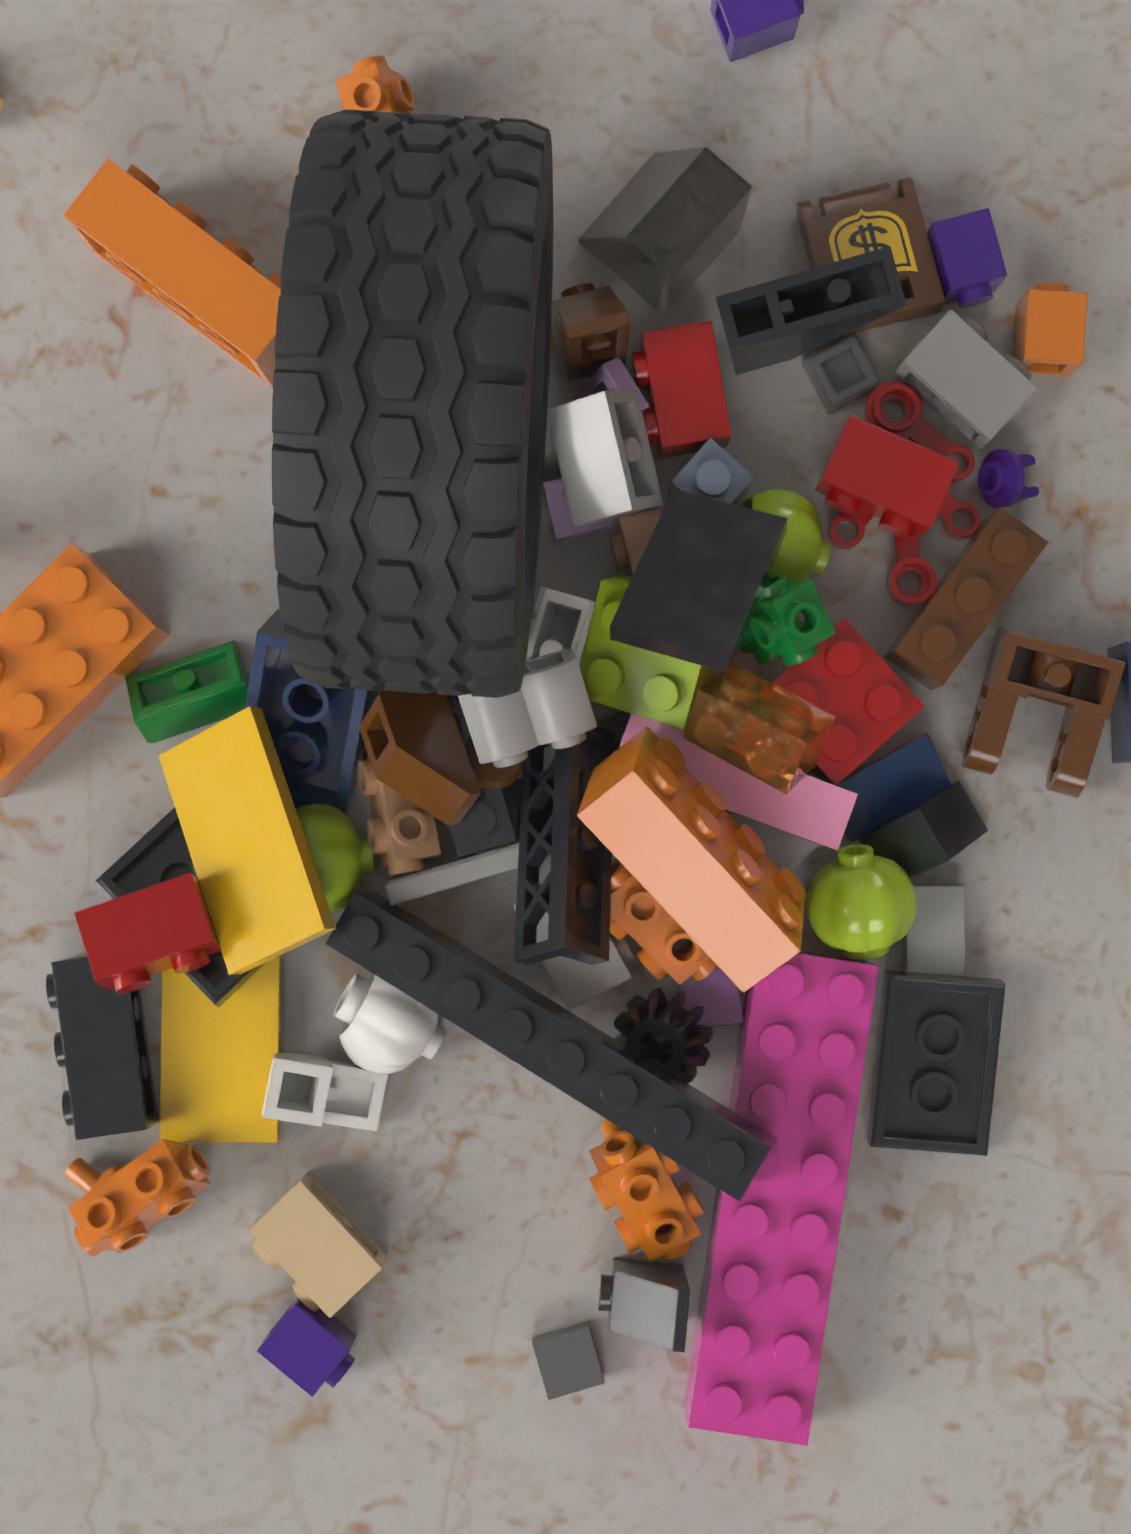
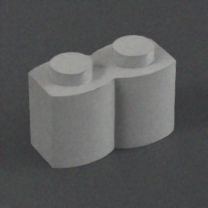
[458,649,597,768]

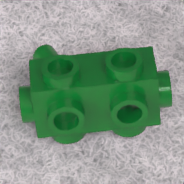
[739,574,835,666]

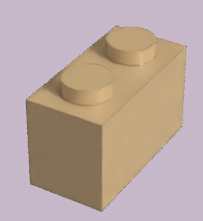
[248,1171,387,1318]

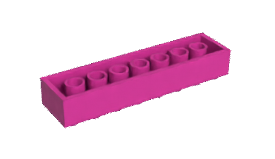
[684,951,879,1446]

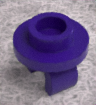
[977,449,1039,508]

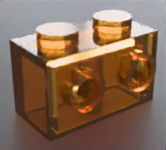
[682,662,835,795]

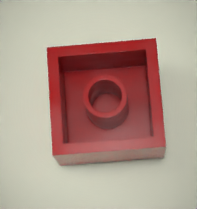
[752,618,925,786]

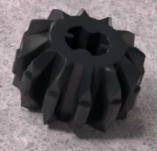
[614,987,713,1083]

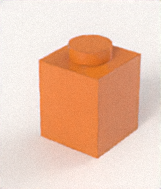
[1012,283,1088,377]

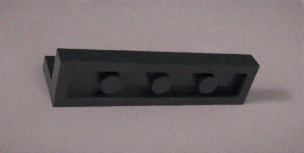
[514,726,615,965]

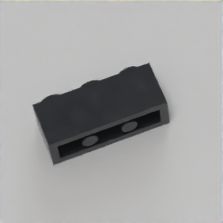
[46,956,159,1140]

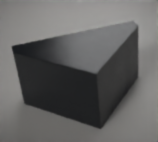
[858,780,988,878]

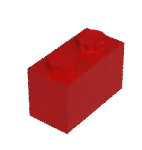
[631,320,732,459]
[815,415,960,539]
[74,872,221,994]

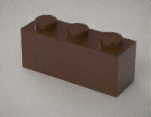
[884,507,1049,691]

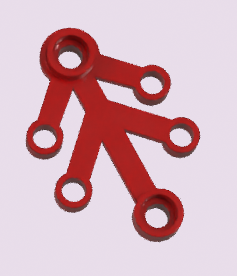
[828,381,981,606]

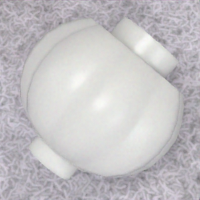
[333,973,446,1074]

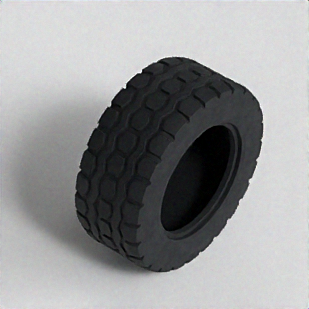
[272,109,554,698]

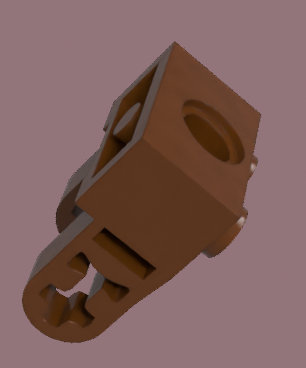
[961,628,1126,798]

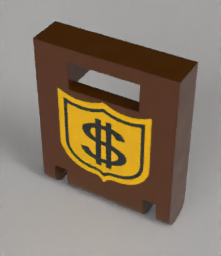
[796,177,946,335]

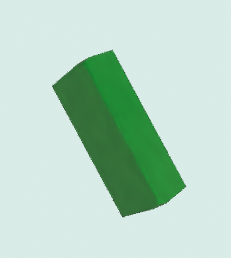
[125,640,249,743]

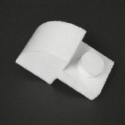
[261,1053,388,1131]

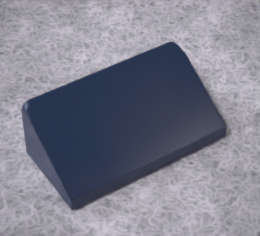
[837,733,952,842]

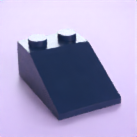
[245,609,380,814]

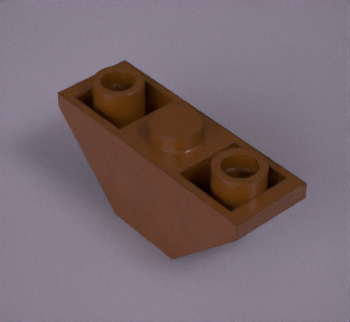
[359,690,481,825]

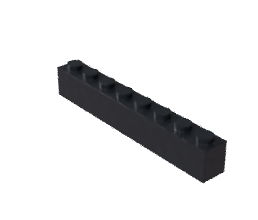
[325,892,777,1201]

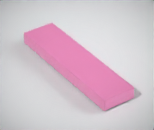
[618,714,858,850]

